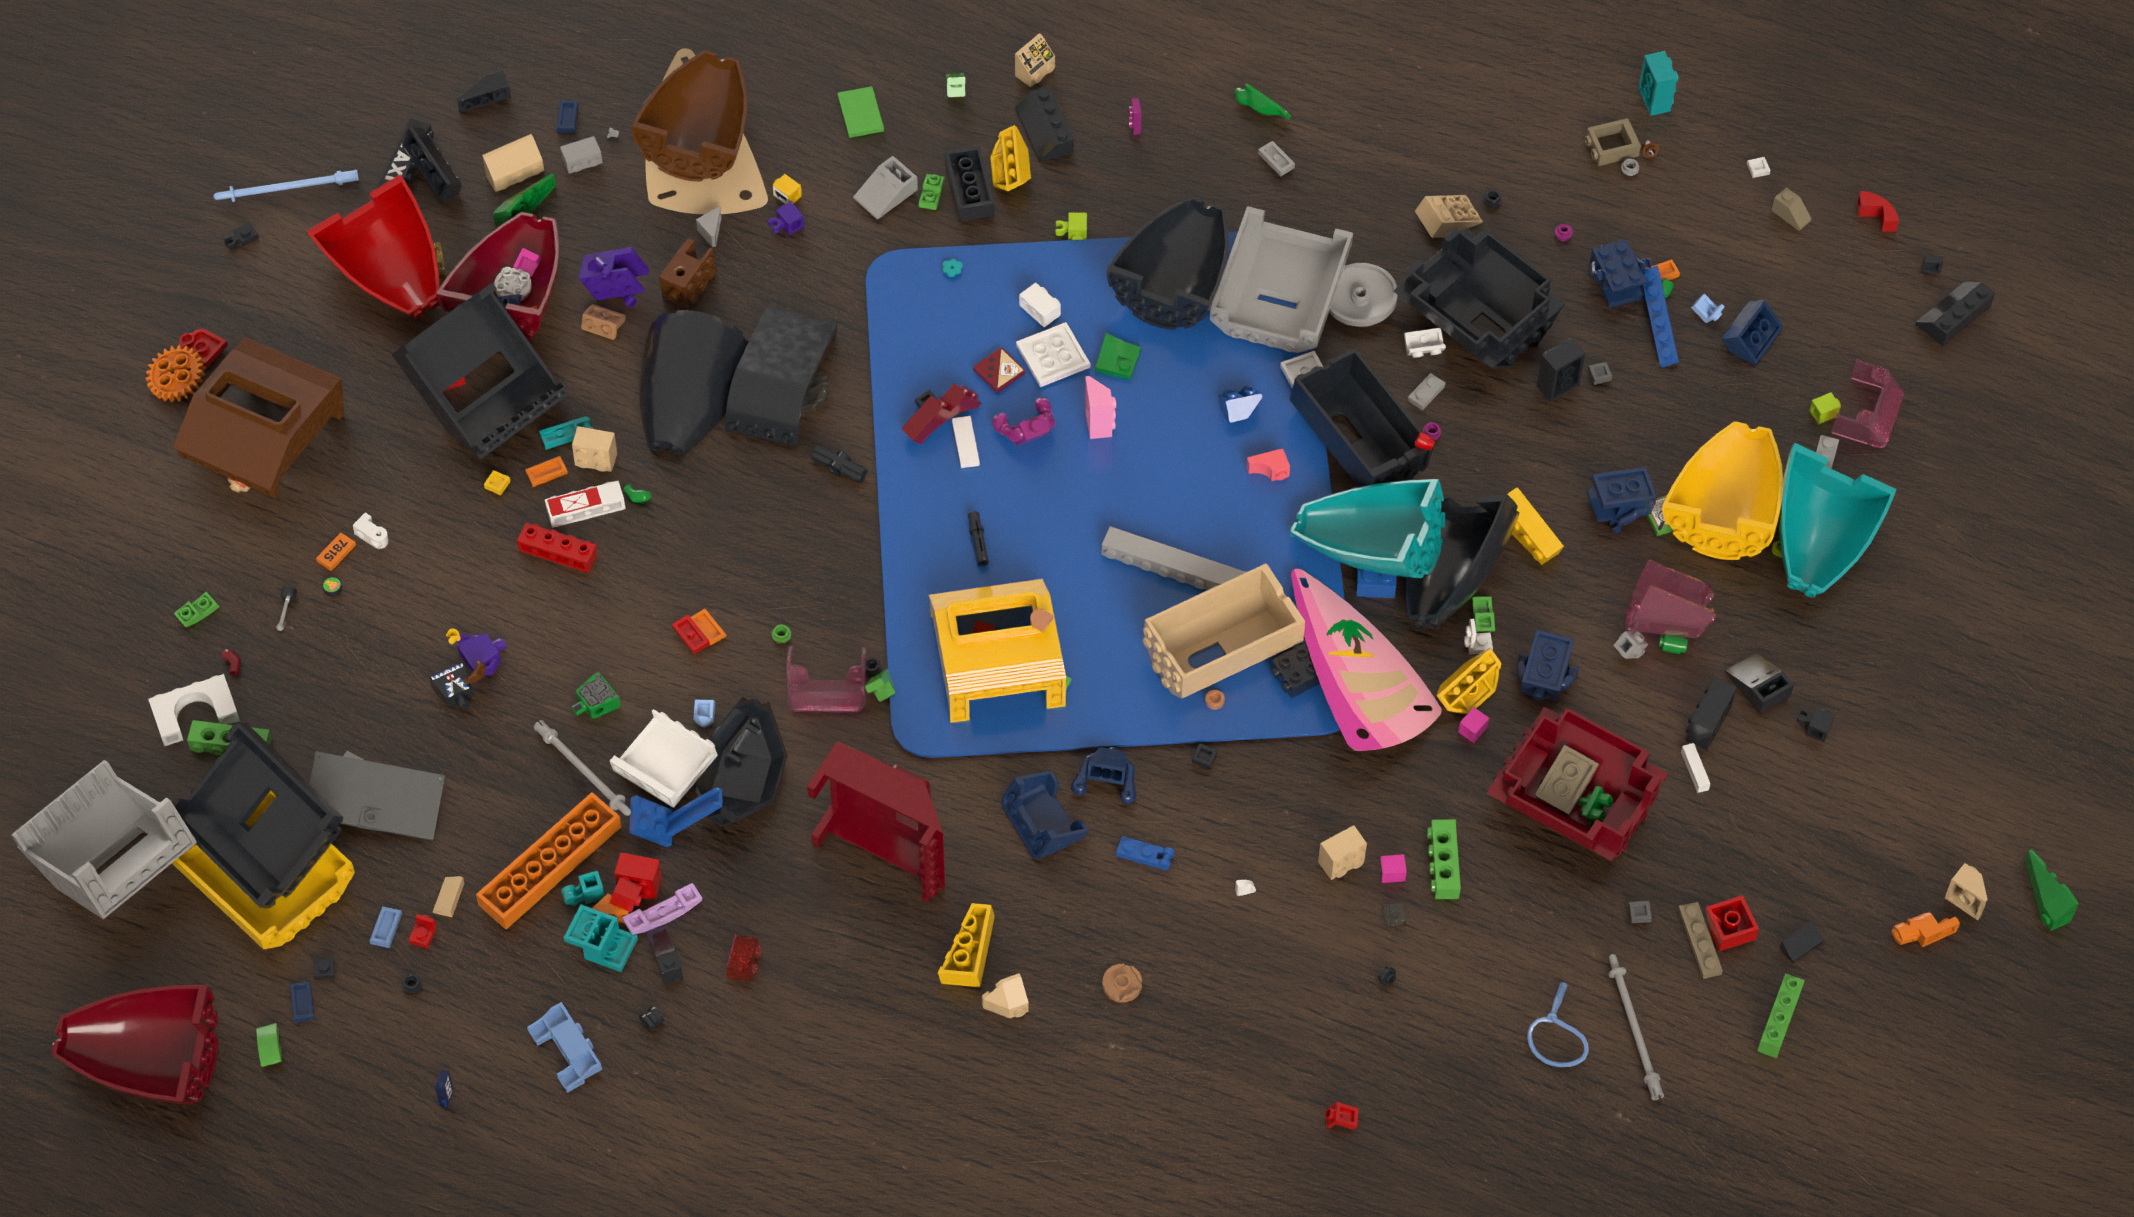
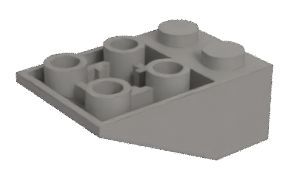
[853,156,918,220]

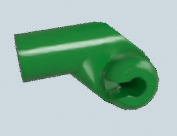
[623,484,651,503]

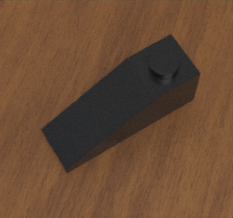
[645,926,683,984]

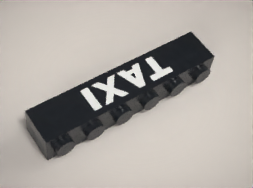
[371,119,434,201]

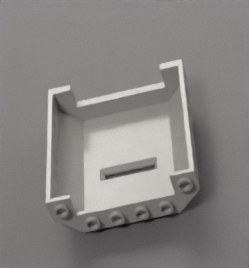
[1210,206,1353,353]

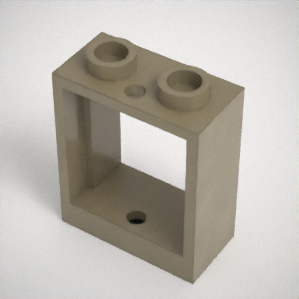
[1585,118,1641,166]

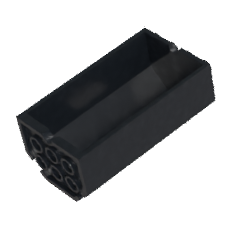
[1290,348,1434,487]

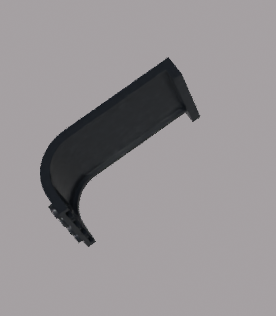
[725,307,837,446]

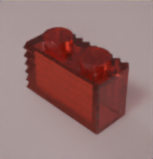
[726,934,762,981]

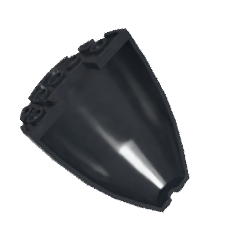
[1107,196,1228,330]
[639,310,750,455]
[1406,494,1520,629]

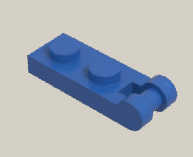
[1116,836,1175,870]

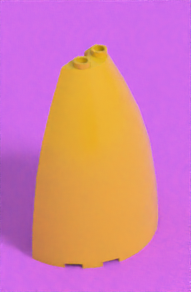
[1662,421,1783,560]

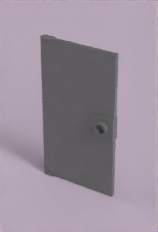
[310,751,445,840]

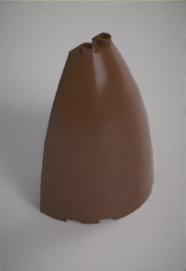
[632,50,747,182]

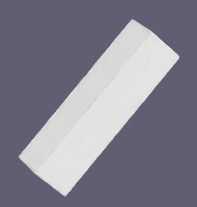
[1681,743,1710,793]

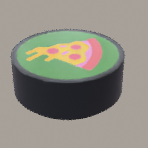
[322,577,342,596]

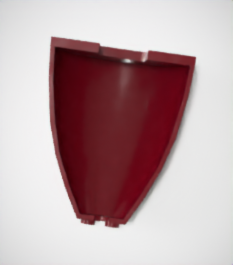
[436,212,559,341]
[51,985,219,1105]

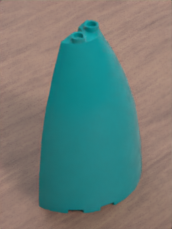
[1779,443,1896,597]
[1290,479,1445,578]

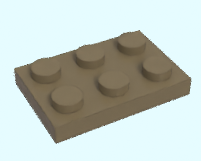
[1535,745,1599,816]

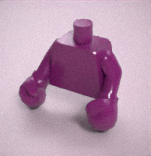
[992,398,1055,446]

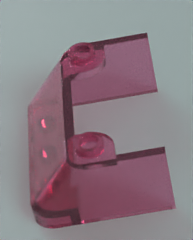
[1832,359,1905,448]
[787,646,867,713]

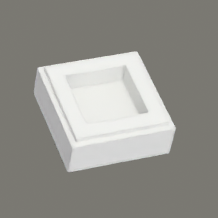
[1747,157,1770,178]

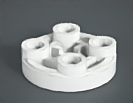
[494,267,532,301]

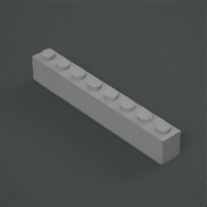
[1102,527,1246,590]

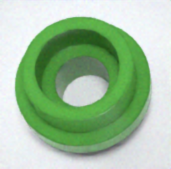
[772,625,791,643]

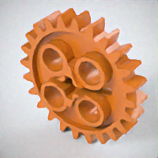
[145,345,206,402]

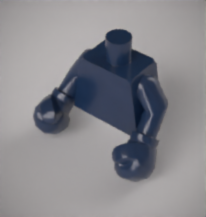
[1071,747,1137,805]

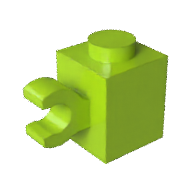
[1056,213,1087,240]

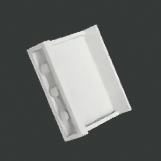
[610,709,718,808]

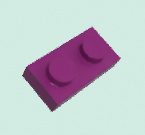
[1128,98,1141,135]

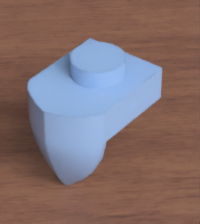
[693,700,716,728]

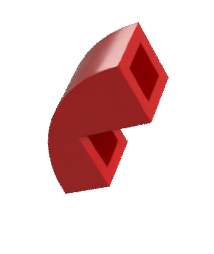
[1857,191,1899,232]

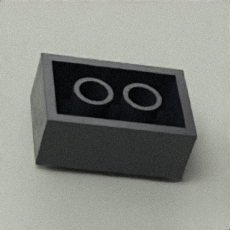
[1537,338,1585,402]
[1685,678,1737,750]

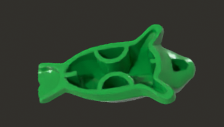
[1234,84,1291,120]

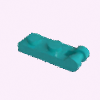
[539,416,594,450]

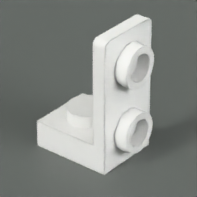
[1464,619,1493,655]

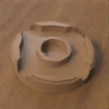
[1102,963,1142,1002]

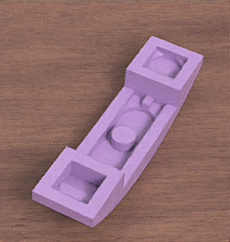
[622,883,702,934]

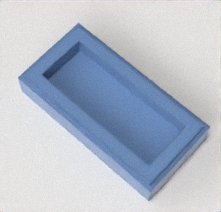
[370,906,402,948]

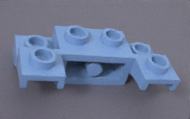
[527,1002,602,1093]

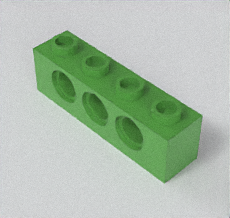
[187,720,272,755]
[1427,819,1461,899]
[1758,973,1805,1058]

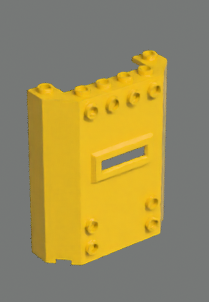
[172,791,355,949]

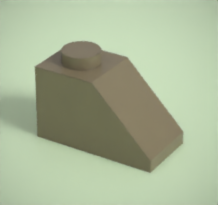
[1772,187,1811,231]

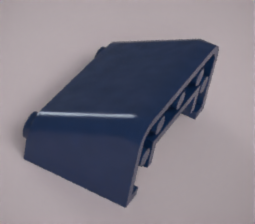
[1001,770,1089,859]

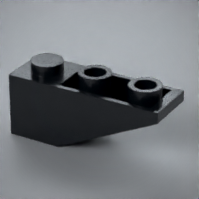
[457,70,511,112]

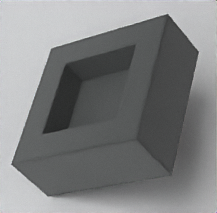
[1588,362,1612,385]
[1628,901,1652,923]

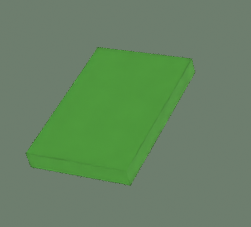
[837,86,884,138]

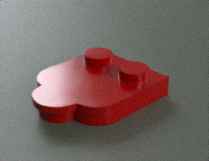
[179,329,228,370]

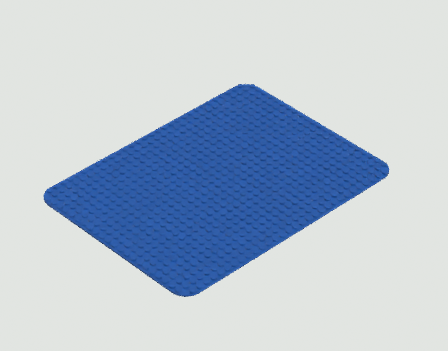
[866,231,1345,758]

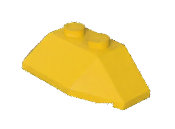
[990,125,1031,191]
[1436,648,1501,715]

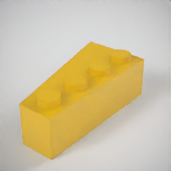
[1507,487,1564,565]
[938,903,995,987]

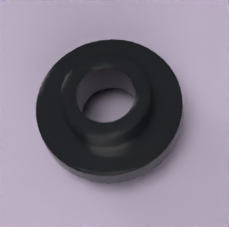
[1483,190,1502,207]
[862,657,882,676]
[1378,966,1396,986]
[402,974,422,994]

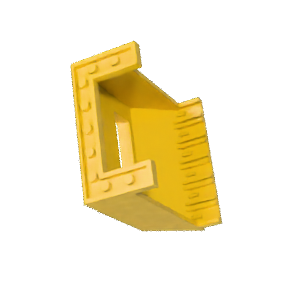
[929,579,1066,723]

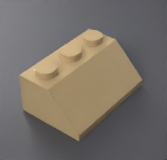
[482,134,544,192]

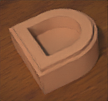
[1030,609,1053,633]

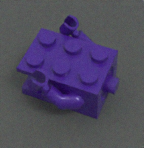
[579,247,649,308]

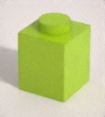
[1809,393,1841,425]

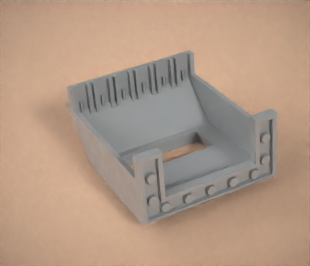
[12,760,197,920]

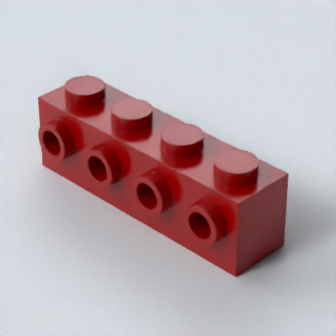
[517,523,598,573]

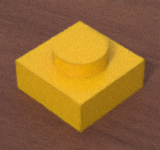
[484,470,510,495]

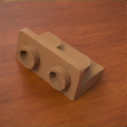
[581,304,626,340]

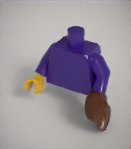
[446,629,507,684]

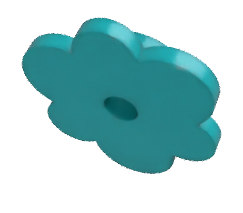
[943,259,963,277]

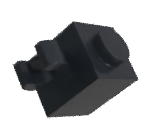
[1797,708,1835,742]

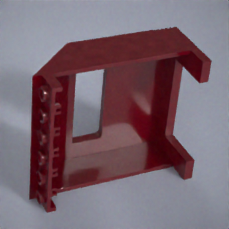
[807,741,945,902]

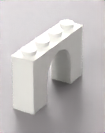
[148,674,240,746]

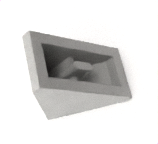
[696,207,722,247]

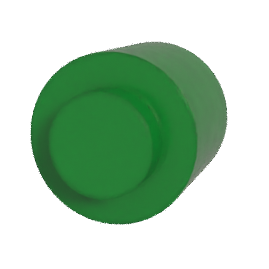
[1658,632,1688,655]

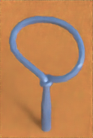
[1527,982,1589,1067]

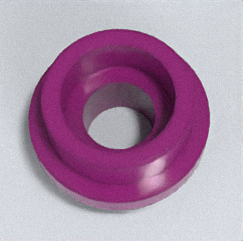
[1555,224,1573,241]
[1423,422,1441,440]

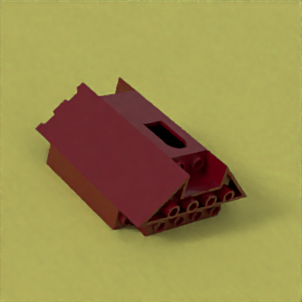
[1487,707,1668,861]

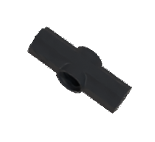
[811,445,868,483]

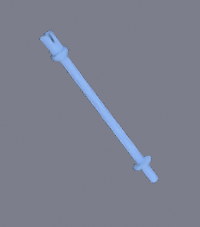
[213,170,359,202]

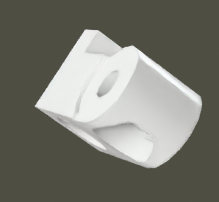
[353,513,389,549]

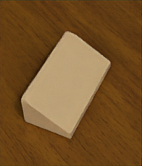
[433,876,464,917]

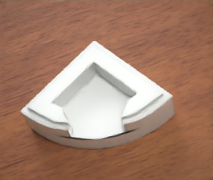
[1235,880,1256,896]

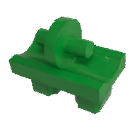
[1578,786,1613,826]

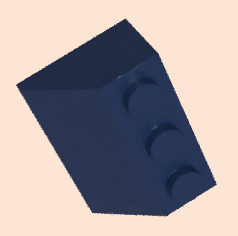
[1722,300,1783,365]

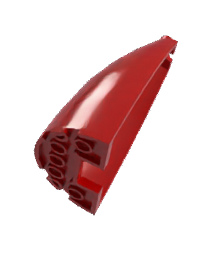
[307,174,440,319]

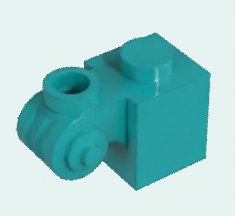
[561,871,605,906]

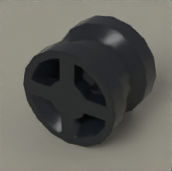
[639,1006,664,1032]

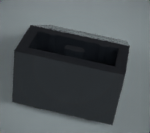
[1725,653,1794,714]

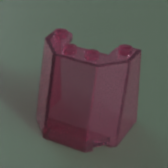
[1625,560,1716,639]

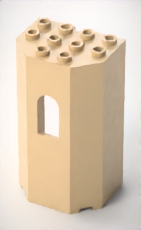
[1143,563,1305,698]

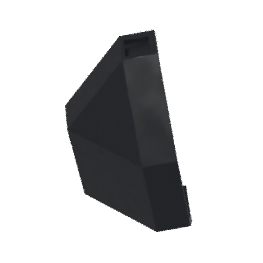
[693,696,788,827]

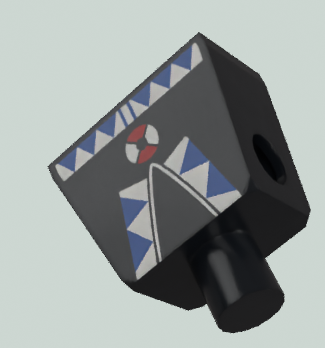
[429,662,473,710]

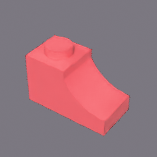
[1246,449,1290,481]

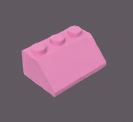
[1085,376,1116,439]

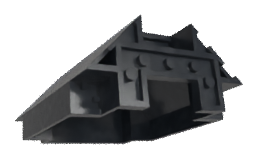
[1393,227,1566,368]

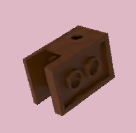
[659,238,717,310]

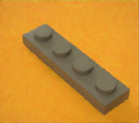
[1678,902,1723,979]

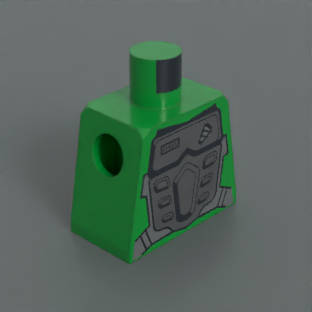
[571,672,621,719]

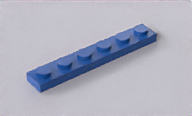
[1642,266,1680,367]

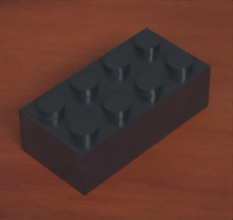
[945,146,995,222]

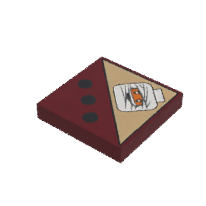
[973,347,1026,394]

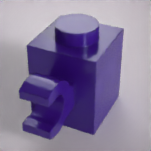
[768,202,804,235]

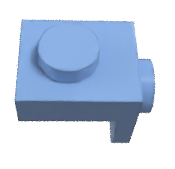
[1691,294,1725,323]

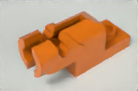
[1892,912,1960,947]

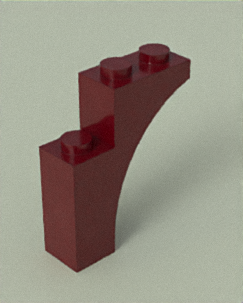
[901,383,981,445]

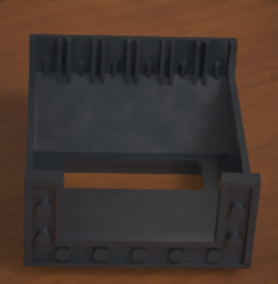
[391,283,568,459]

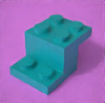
[564,905,638,972]

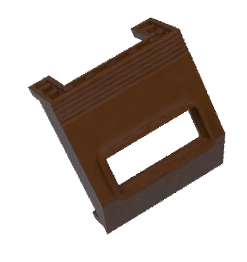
[173,337,344,498]

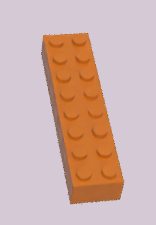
[476,792,621,929]

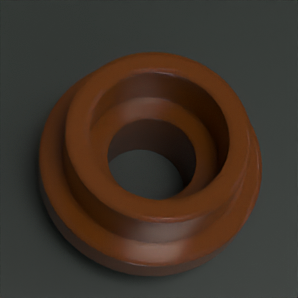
[1642,140,1660,158]

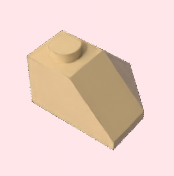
[982,973,1028,1018]

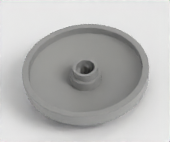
[1329,263,1398,327]

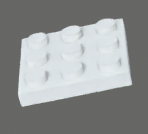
[1016,322,1090,387]

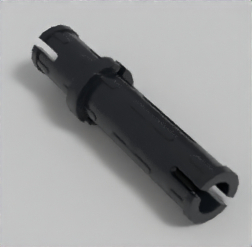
[968,511,989,566]

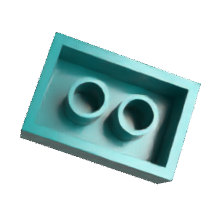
[1638,51,1678,116]

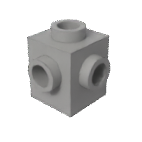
[1614,631,1648,659]

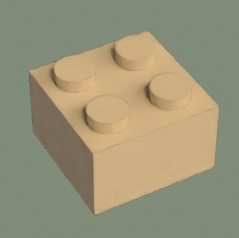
[572,426,617,472]
[1318,825,1367,880]

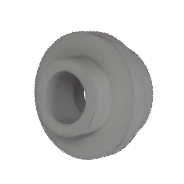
[1621,159,1639,176]

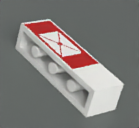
[545,481,625,528]

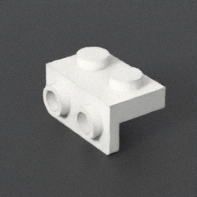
[1404,328,1446,358]

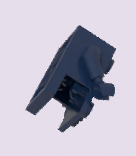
[1589,239,1652,308]
[1586,467,1657,534]
[1517,630,1580,703]

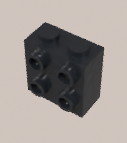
[1270,643,1320,698]

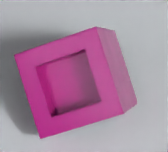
[513,248,542,277]
[1458,708,1490,743]
[1380,854,1406,883]

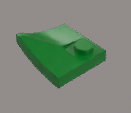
[1095,333,1141,380]

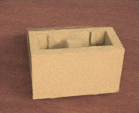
[1415,195,1483,238]

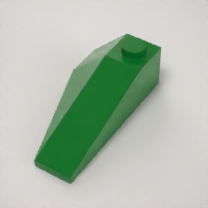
[493,173,556,226]
[2025,849,2079,931]

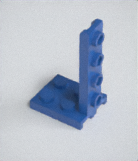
[629,788,723,847]

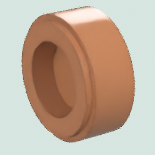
[1205,690,1225,710]

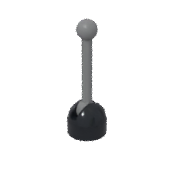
[276,586,297,631]

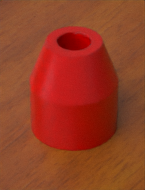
[1414,432,1435,450]

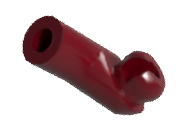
[221,649,241,676]

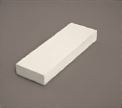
[952,416,980,468]

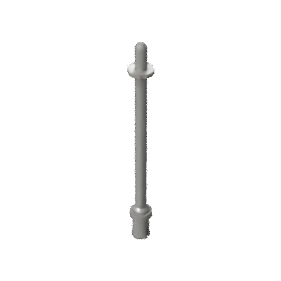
[534,720,631,816]
[1608,954,1664,1100]

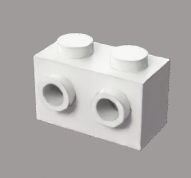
[1019,283,1061,327]

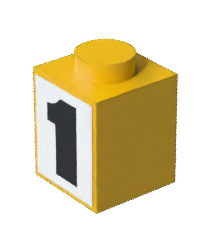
[773,174,802,204]

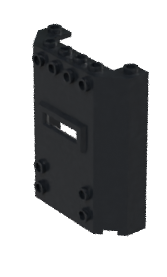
[172,722,343,909]

